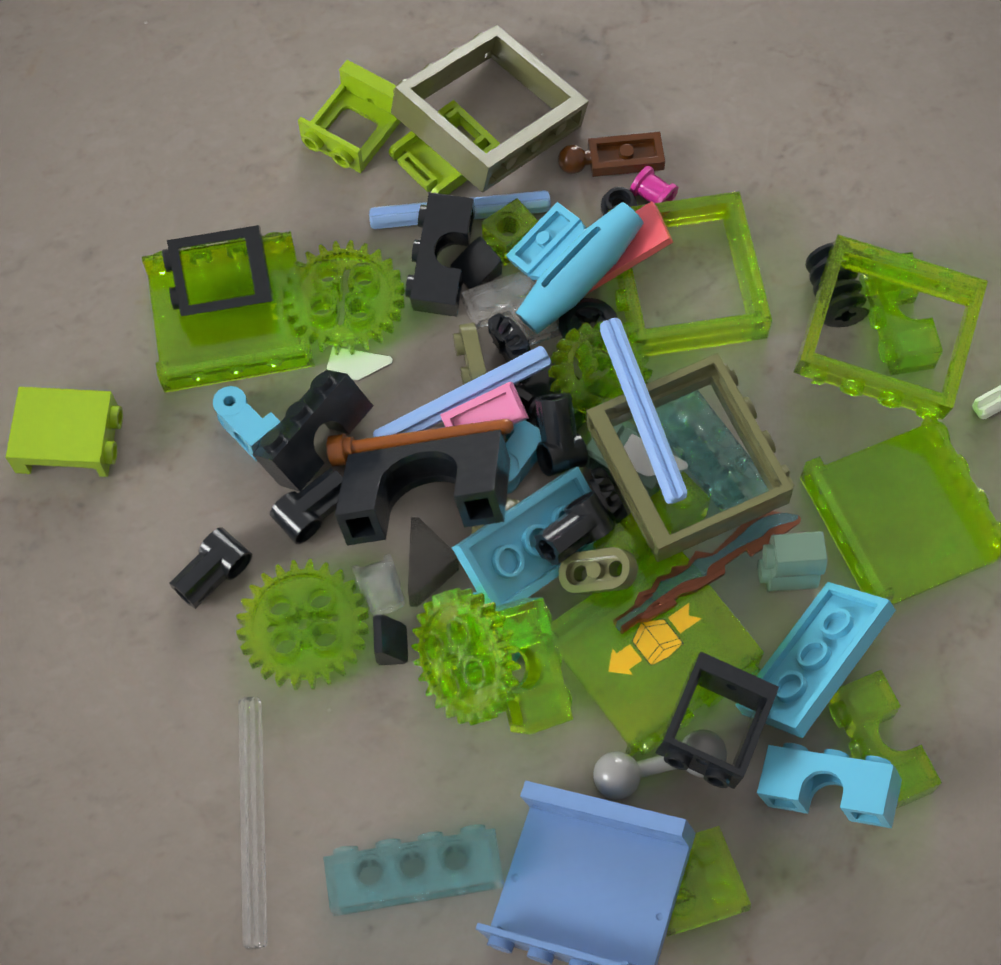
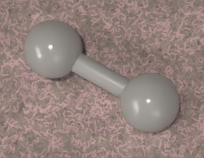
[593,730,727,799]

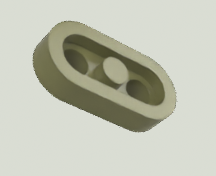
[453,322,486,385]
[559,547,638,595]

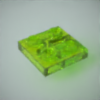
[666,826,751,937]

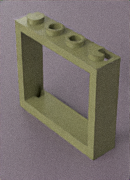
[391,25,589,192]
[586,353,795,562]

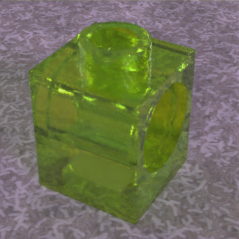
[482,198,538,266]

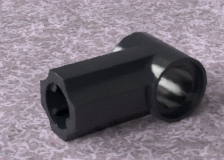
[535,392,588,476]
[270,468,343,544]
[534,491,615,566]
[169,527,252,609]

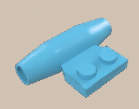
[506,202,644,334]

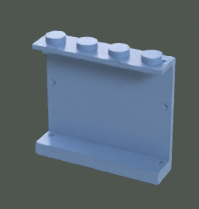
[476,780,696,965]

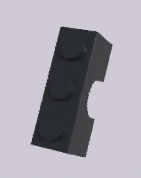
[405,192,475,317]
[252,369,374,492]

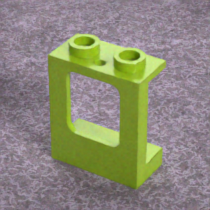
[298,60,401,173]

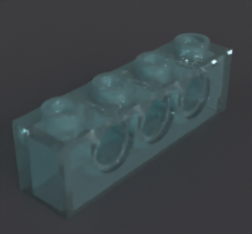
[655,390,769,512]
[323,824,504,916]

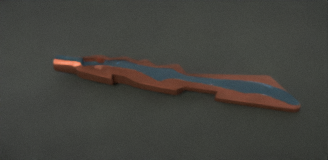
[613,511,801,634]

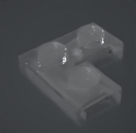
[461,271,559,346]

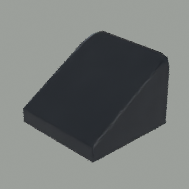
[450,236,502,294]
[373,613,408,665]

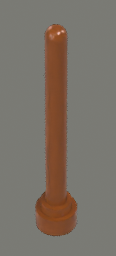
[326,419,514,467]

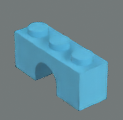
[757,743,902,828]

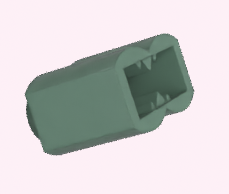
[757,531,828,592]

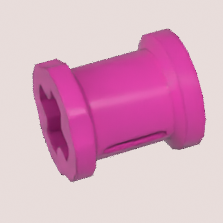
[630,166,679,214]

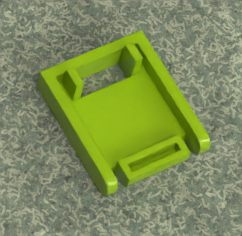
[389,99,500,195]

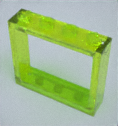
[608,191,772,358]
[793,234,988,420]

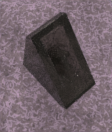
[408,517,459,607]

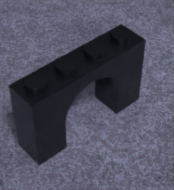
[335,429,511,546]

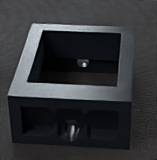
[162,225,274,316]
[655,651,779,789]

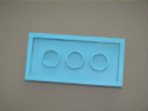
[452,467,617,619]
[735,582,896,738]

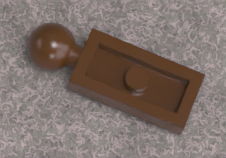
[558,131,665,177]

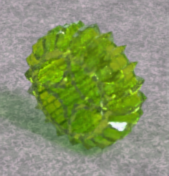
[548,321,653,423]

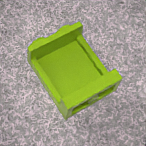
[5,386,123,477]

